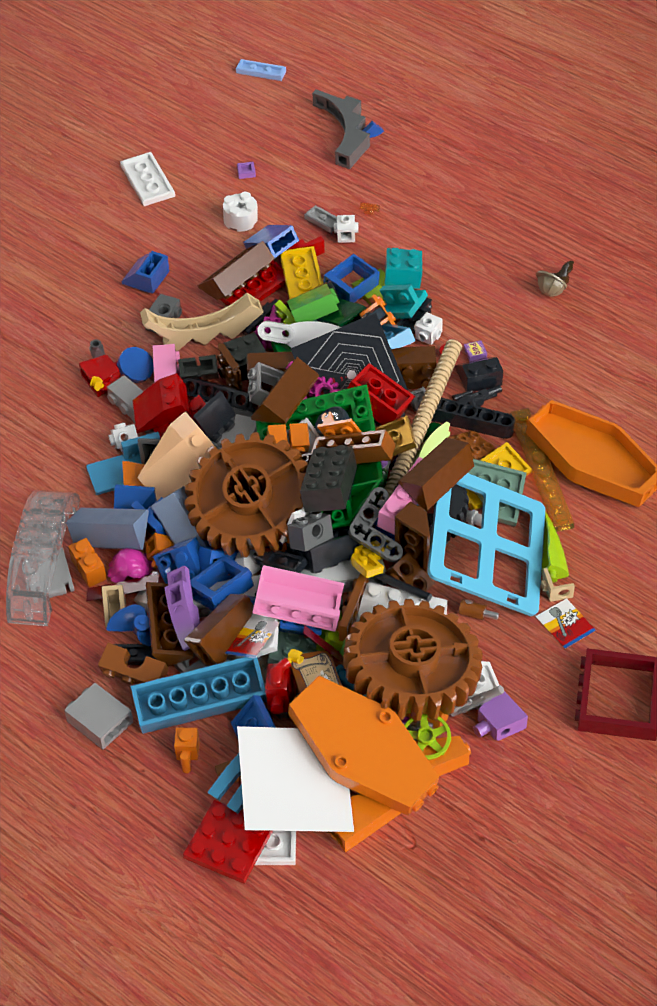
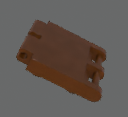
[217,343,243,390]

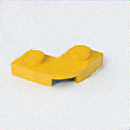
[351,541,385,578]

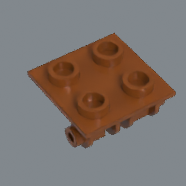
[448,431,496,460]

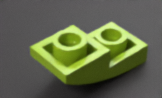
[275,299,296,336]

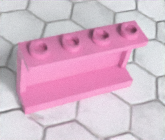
[253,565,344,632]

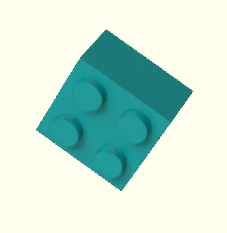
[385,248,423,289]

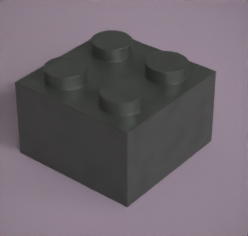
[224,332,267,381]

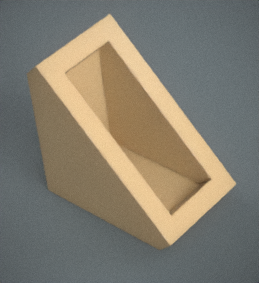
[102,584,126,627]

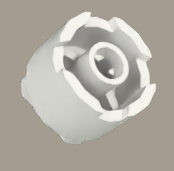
[223,191,258,232]

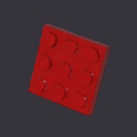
[183,800,273,884]

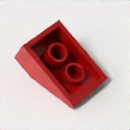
[132,373,190,433]

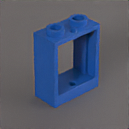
[323,254,380,302]
[190,556,254,611]

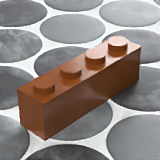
[311,430,396,464]

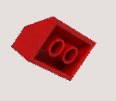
[347,363,415,425]

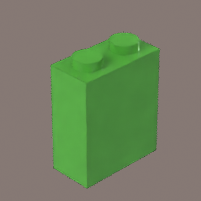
[287,284,340,322]

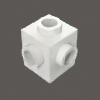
[334,215,358,243]
[414,312,443,345]
[108,422,138,451]

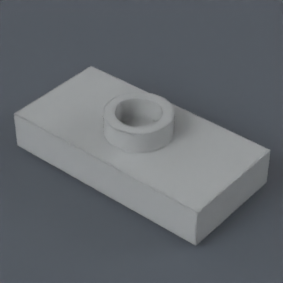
[304,205,337,233]

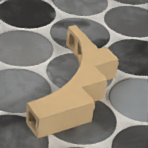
[140,293,263,351]

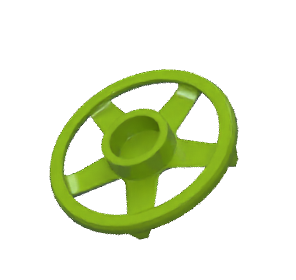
[404,714,451,760]

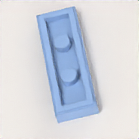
[236,59,286,81]

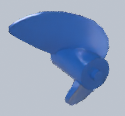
[106,604,151,646]

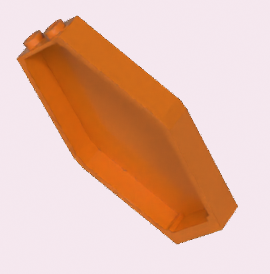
[526,400,657,507]
[288,676,439,816]

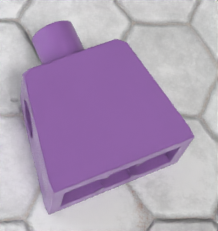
[473,691,528,741]

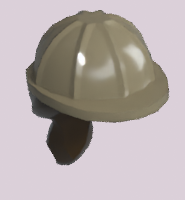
[536,261,574,297]

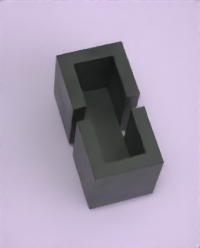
[178,355,219,380]

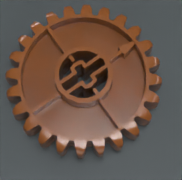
[184,432,308,558]
[343,599,483,721]

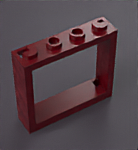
[575,648,657,741]

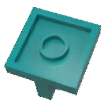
[379,284,428,319]

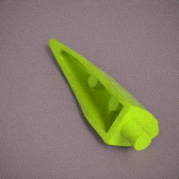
[541,511,569,583]

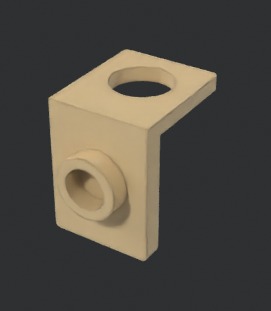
[541,568,575,602]

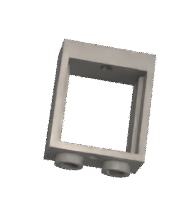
[248,362,284,405]

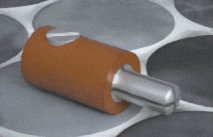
[458,599,499,620]

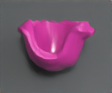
[107,548,154,583]

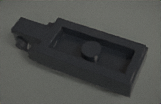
[397,298,432,335]
[252,550,308,573]

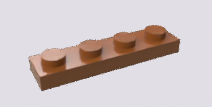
[336,573,369,641]

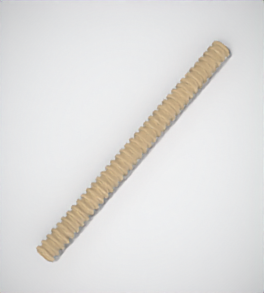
[371,339,462,518]

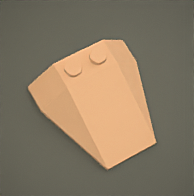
[137,412,215,500]

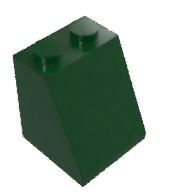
[316,298,367,327]

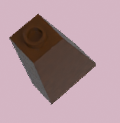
[184,594,254,667]

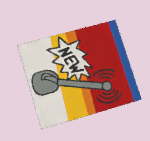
[536,598,596,649]
[225,618,280,658]

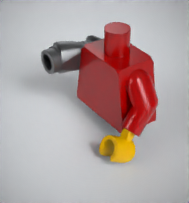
[79,339,121,397]
[265,649,304,720]

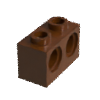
[384,552,435,591]

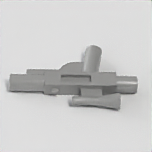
[451,685,504,717]

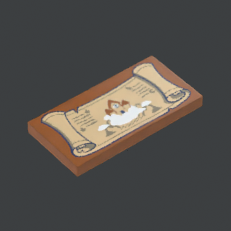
[290,650,342,694]

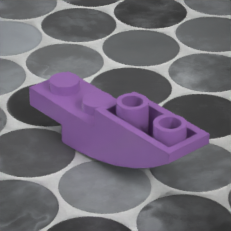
[165,566,200,650]

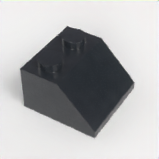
[455,357,503,392]
[193,391,236,443]

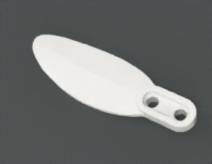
[258,321,341,348]

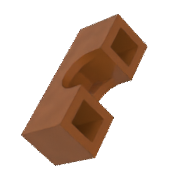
[98,643,169,685]

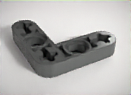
[348,487,403,562]

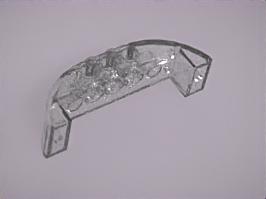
[6,490,80,626]

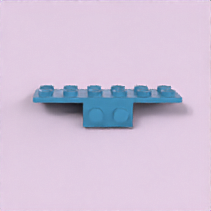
[86,432,160,495]

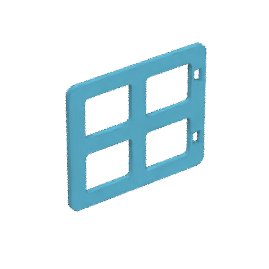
[427,473,545,616]

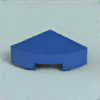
[362,121,384,138]

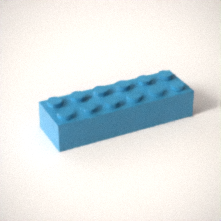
[131,656,267,734]

